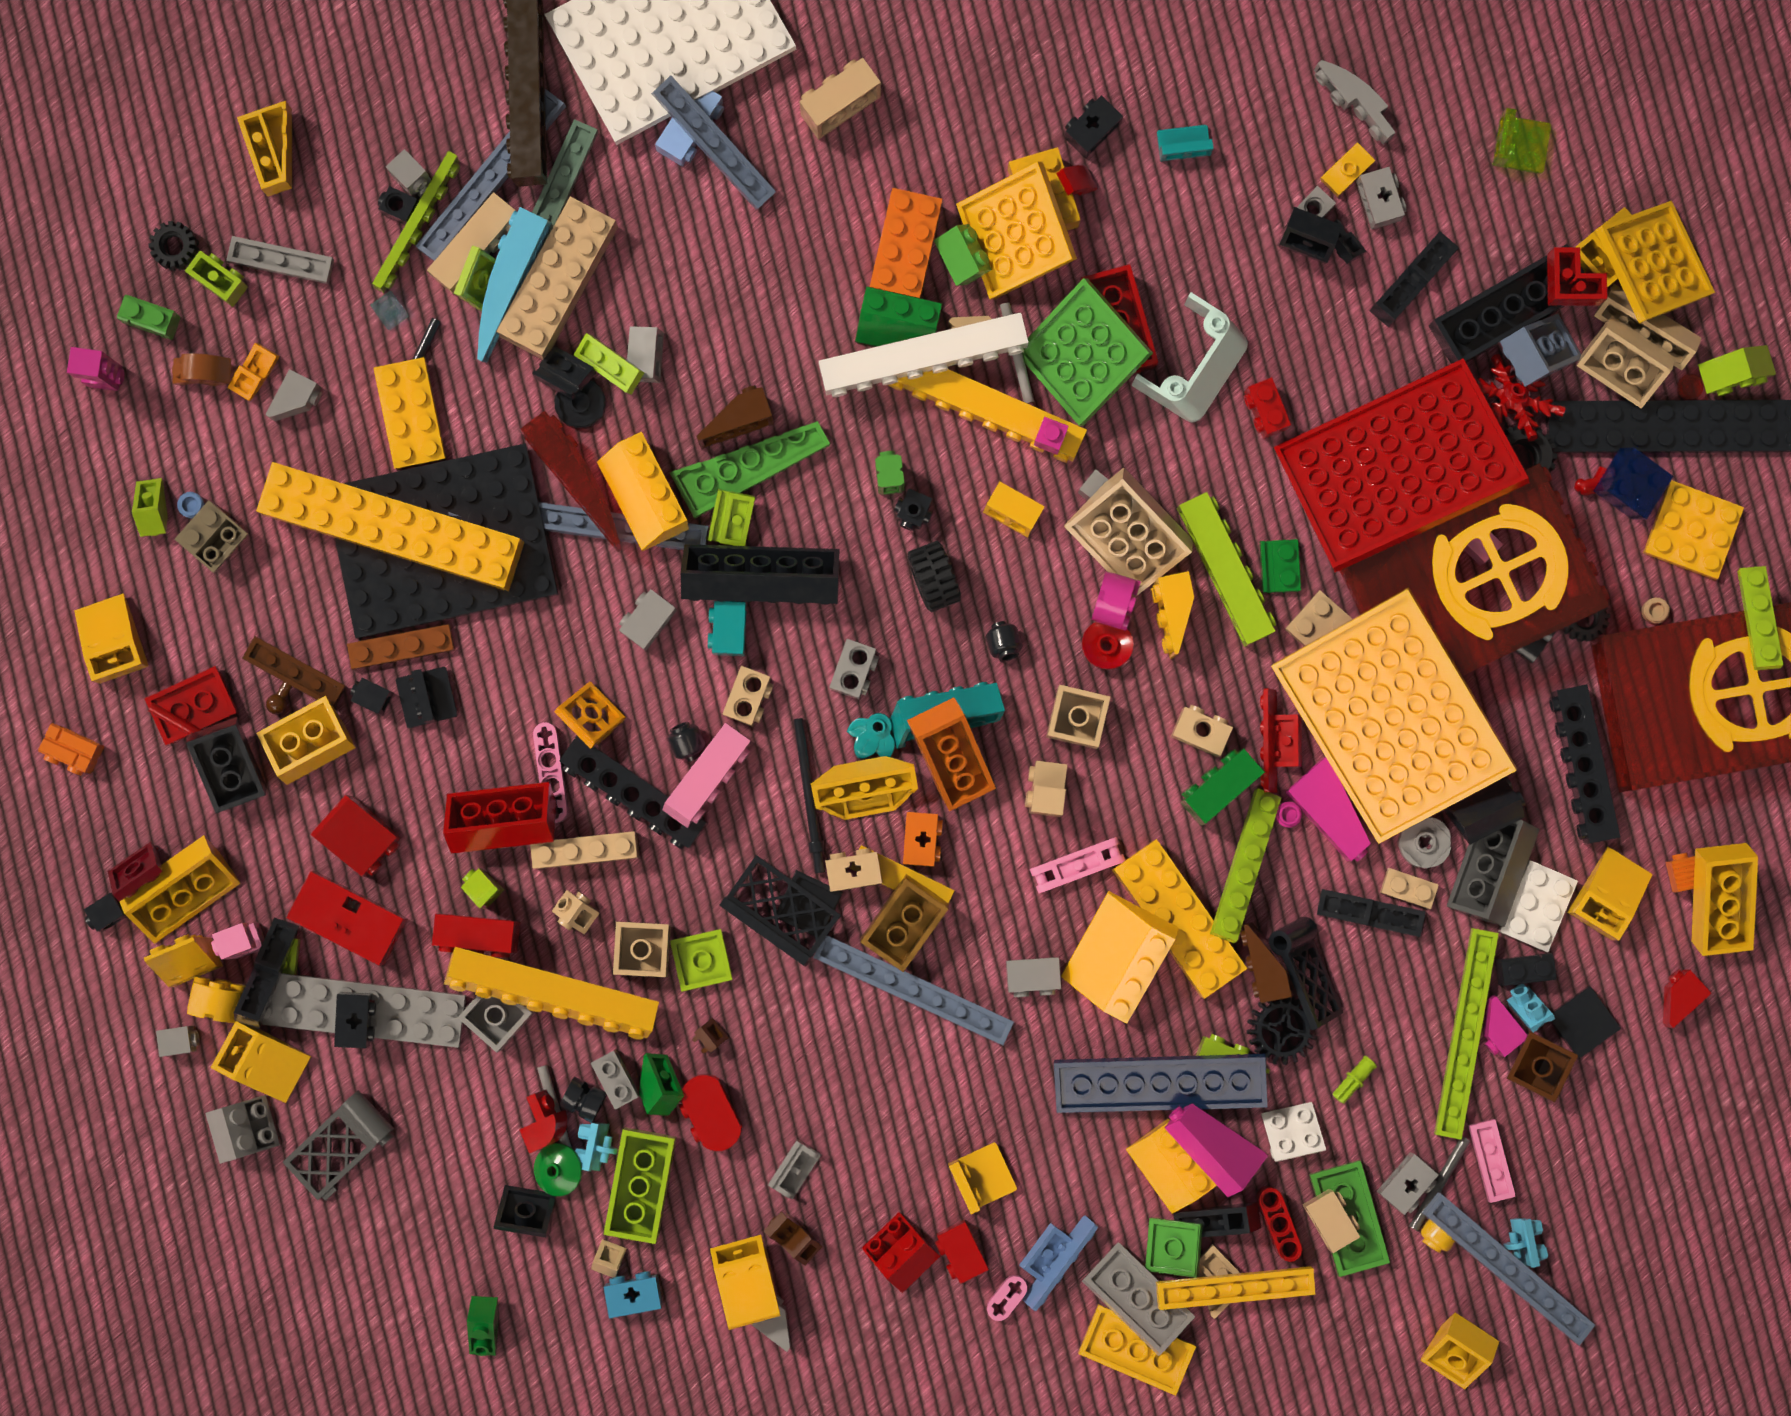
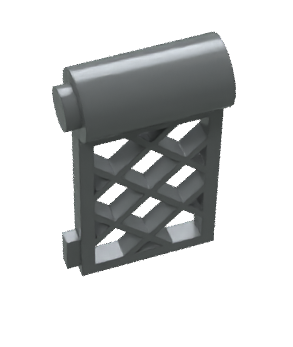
[283,1090,394,1201]

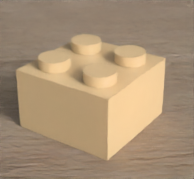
[1046,685,1110,749]
[613,922,671,977]

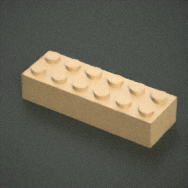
[496,196,618,360]

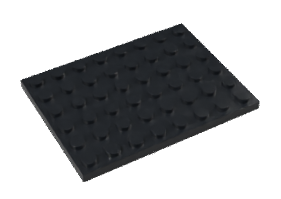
[335,443,559,639]

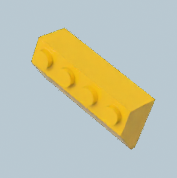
[597,432,689,552]
[120,835,240,944]

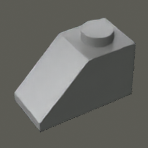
[265,369,322,421]
[751,1294,791,1352]

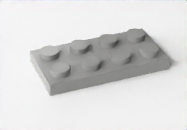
[1082,1242,1195,1356]

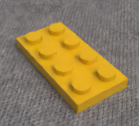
[373,357,446,469]
[1078,1304,1196,1396]

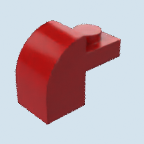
[519,1089,567,1154]

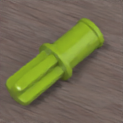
[1333,1056,1377,1104]

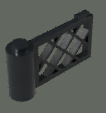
[1269,916,1343,1030]

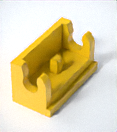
[983,481,1045,538]

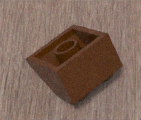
[1507,1031,1578,1102]

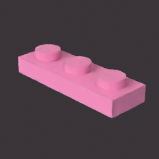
[1468,1119,1516,1203]

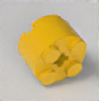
[187,976,245,1023]

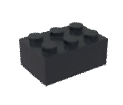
[186,717,267,814]

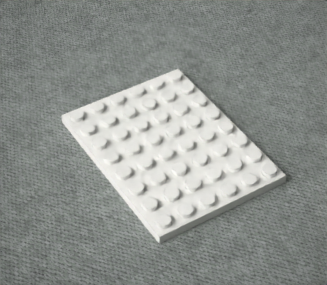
[545,0,797,145]

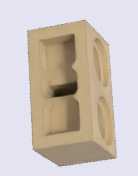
[723,666,774,727]

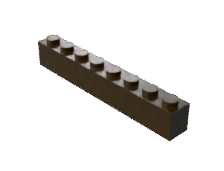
[503,0,548,187]

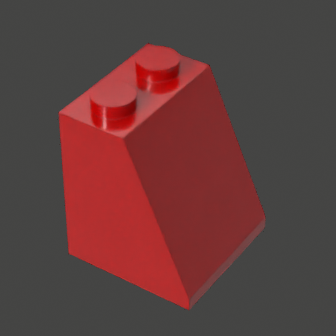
[310,795,401,877]

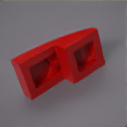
[1056,165,1098,196]

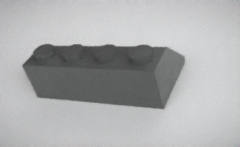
[1447,820,1540,927]

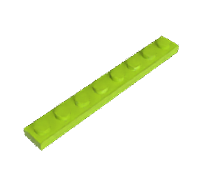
[1434,928,1499,1140]

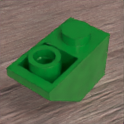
[467,1296,499,1356]

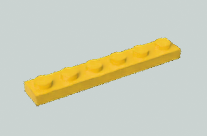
[1156,1266,1316,1310]

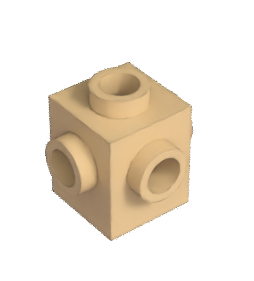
[552,890,599,934]

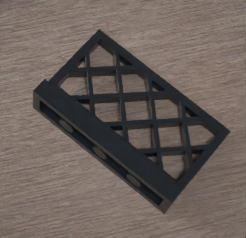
[719,855,841,967]

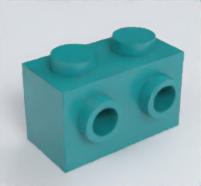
[708,601,747,656]

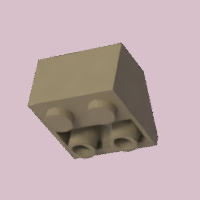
[174,500,249,573]

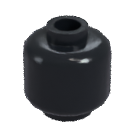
[986,621,1023,662]
[667,721,706,762]

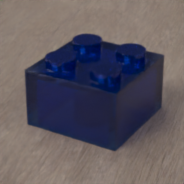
[1594,448,1674,520]

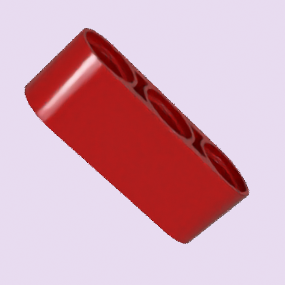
[1256,1186,1302,1262]

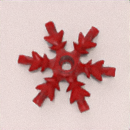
[1477,354,1566,441]

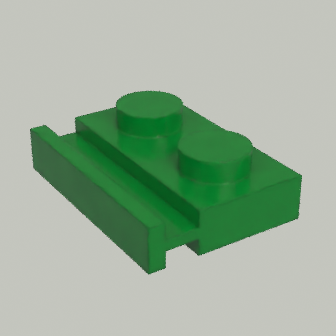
[1259,539,1301,593]

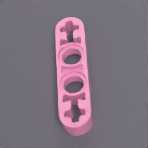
[533,723,568,823]

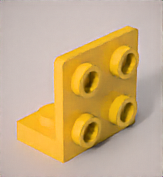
[948,1142,1017,1214]

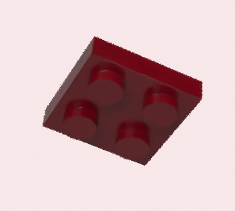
[108,841,163,902]

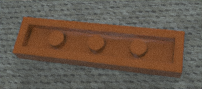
[347,624,455,670]

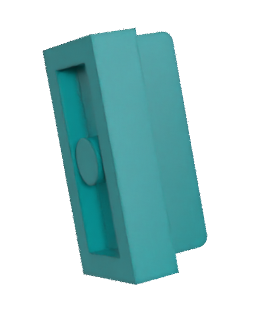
[1157,125,1214,162]

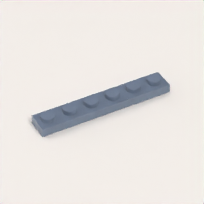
[651,75,776,210]

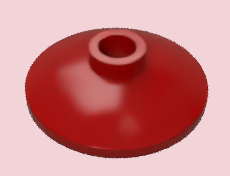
[1082,622,1134,670]

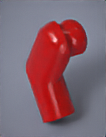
[1574,466,1611,496]

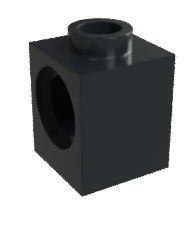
[378,186,419,225]
[350,678,394,716]
[83,893,127,932]

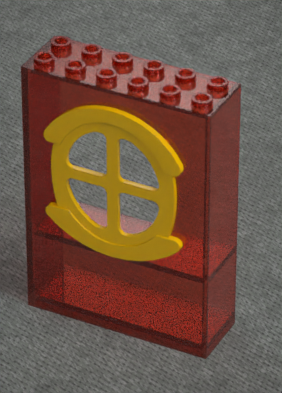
[1340,463,1610,676]
[1590,602,1791,793]

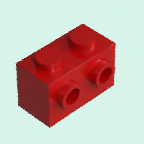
[1243,377,1291,439]

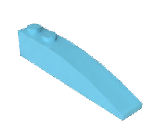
[477,207,552,363]

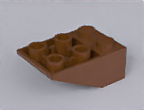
[1241,922,1296,1003]

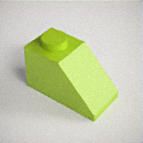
[132,478,168,537]
[461,868,504,909]

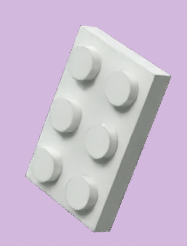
[1498,860,1578,953]

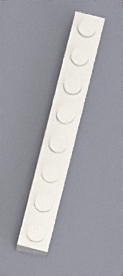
[819,313,1028,397]

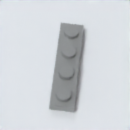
[226,236,334,284]

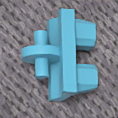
[1507,984,1555,1033]
[575,1123,618,1171]
[1503,1218,1548,1268]

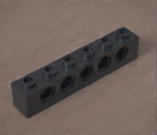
[1549,684,1620,844]
[560,736,708,850]

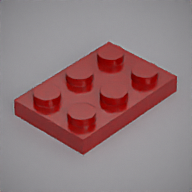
[144,666,239,746]

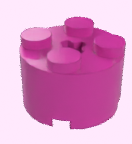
[1091,571,1141,631]

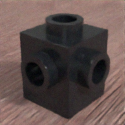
[894,489,933,531]

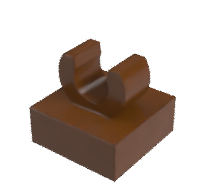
[692,1018,729,1053]

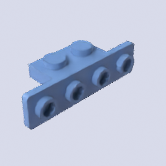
[1019,1215,1098,1311]

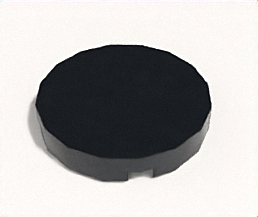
[554,380,606,429]

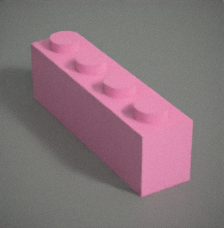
[662,723,750,828]

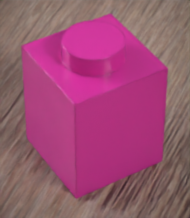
[1033,416,1068,455]

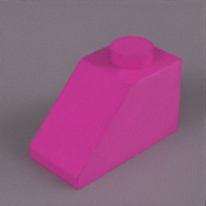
[1483,996,1527,1057]

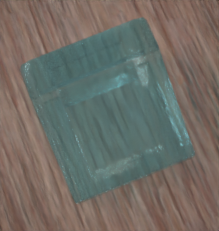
[370,291,408,330]

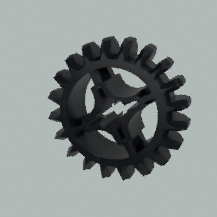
[1246,997,1317,1065]

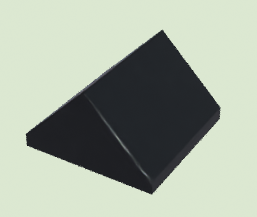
[493,1185,556,1238]

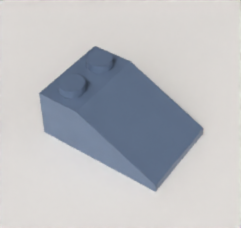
[1500,314,1581,387]

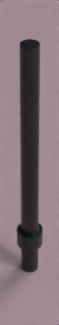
[793,718,825,874]

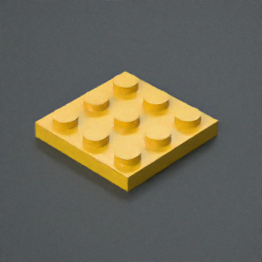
[1643,480,1744,580]

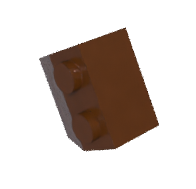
[696,385,774,449]

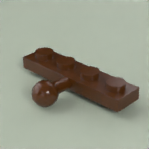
[242,636,347,714]

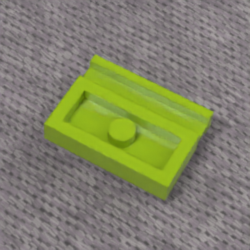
[708,489,755,546]

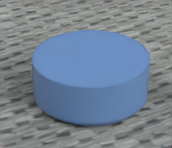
[177,492,205,519]

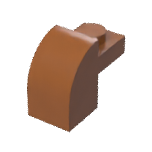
[172,353,231,386]

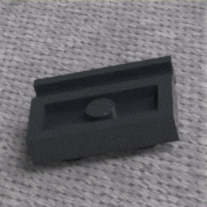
[532,346,596,400]

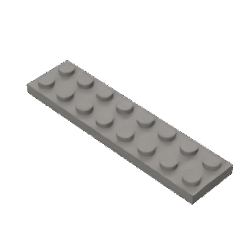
[261,973,466,1048]

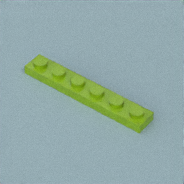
[372,151,461,293]
[1210,788,1282,943]

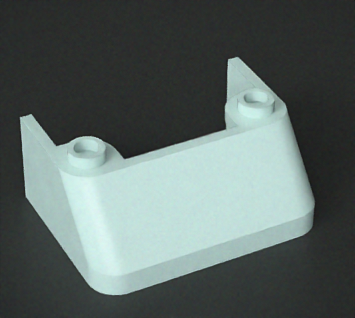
[1132,292,1248,422]

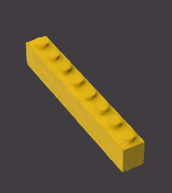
[889,369,1087,463]
[444,947,659,1039]

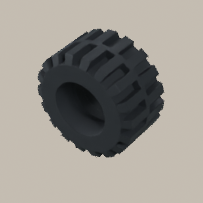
[1504,425,1557,492]
[907,541,961,612]

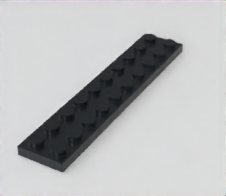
[1546,400,1791,453]

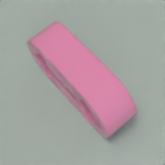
[987,1275,1027,1321]

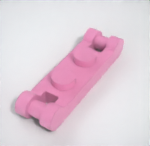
[1030,837,1126,893]

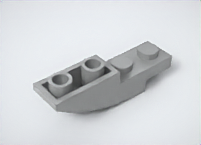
[1314,60,1396,145]

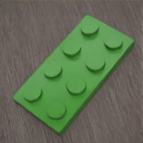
[1309,1160,1390,1277]

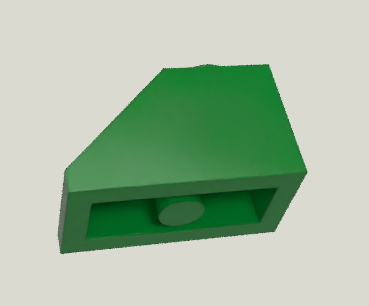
[639,1053,684,1116]

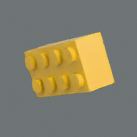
[1691,843,1758,956]

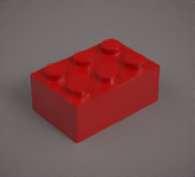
[432,914,520,958]

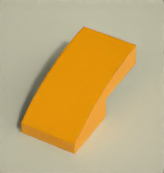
[227,343,280,401]

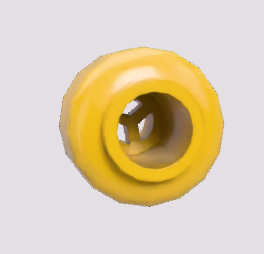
[1421,1219,1455,1253]

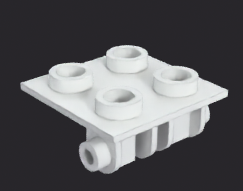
[1261,1102,1326,1162]

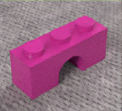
[67,347,124,391]

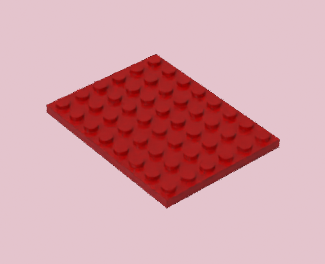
[1274,358,1530,573]

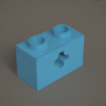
[604,1271,663,1318]

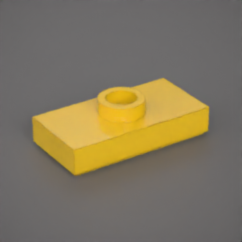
[1320,142,1375,197]

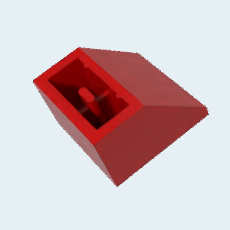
[862,1212,941,1293]

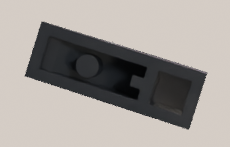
[1173,1202,1261,1237]

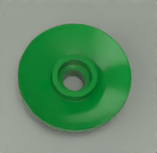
[534,1143,582,1196]

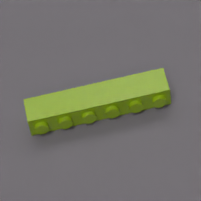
[1177,492,1276,647]

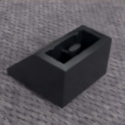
[1277,207,1342,264]

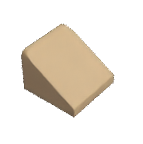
[591,1239,627,1278]

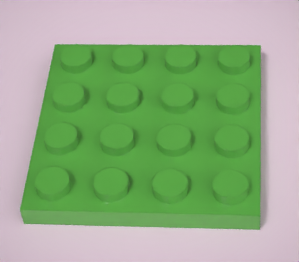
[1022,278,1153,426]

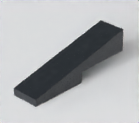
[1369,231,1459,328]
[1317,889,1427,938]
[234,917,299,1029]

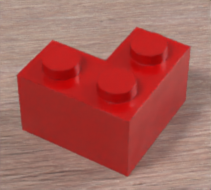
[1547,247,1607,306]

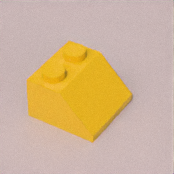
[1420,1312,1499,1389]

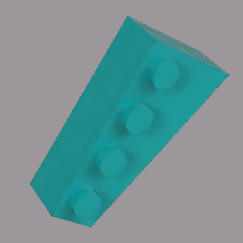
[890,682,1005,749]

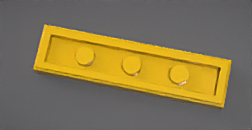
[850,845,955,903]

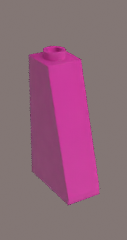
[1285,757,1371,862]
[1165,1104,1268,1197]

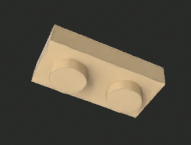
[1380,868,1439,909]

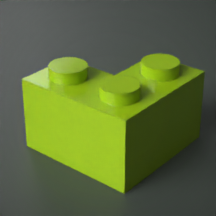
[1698,345,1776,396]

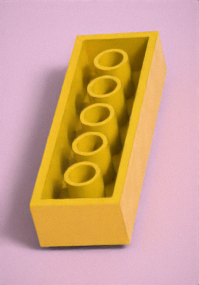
[1112,839,1247,999]

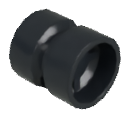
[559,1076,607,1123]

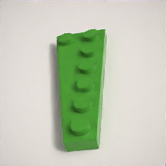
[670,421,830,519]

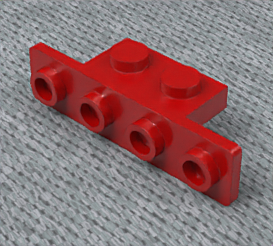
[1260,688,1302,793]

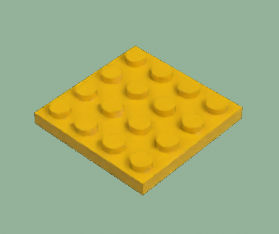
[956,162,1077,299]
[1595,200,1715,323]

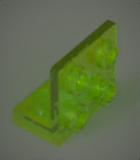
[1492,108,1551,174]

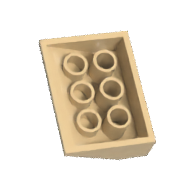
[1064,468,1193,597]

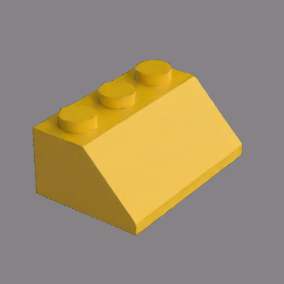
[256,696,356,785]
[1126,1119,1217,1214]

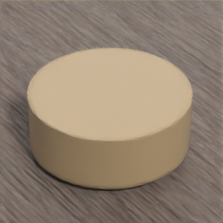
[1642,598,1670,624]

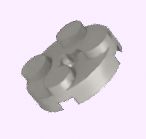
[1397,817,1451,869]

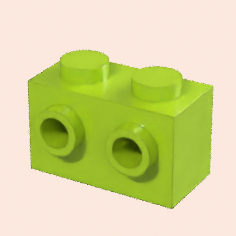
[185,250,248,307]

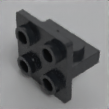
[396,667,458,728]

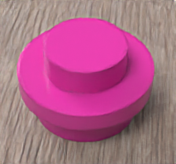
[1276,802,1302,828]

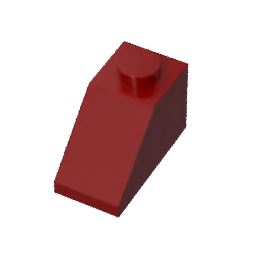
[1663,969,1712,1028]

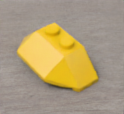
[811,756,918,820]

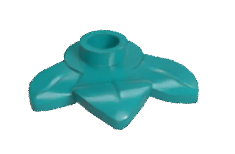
[847,713,895,759]

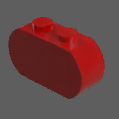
[679,1074,742,1151]

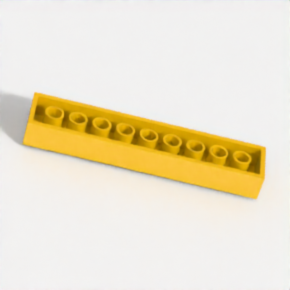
[256,462,525,591]

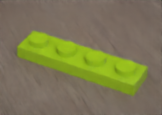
[1737,566,1783,670]

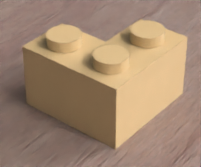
[1025,761,1067,817]

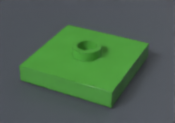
[1145,1217,1203,1278]

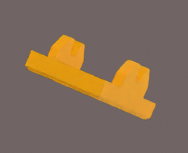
[554,681,626,749]

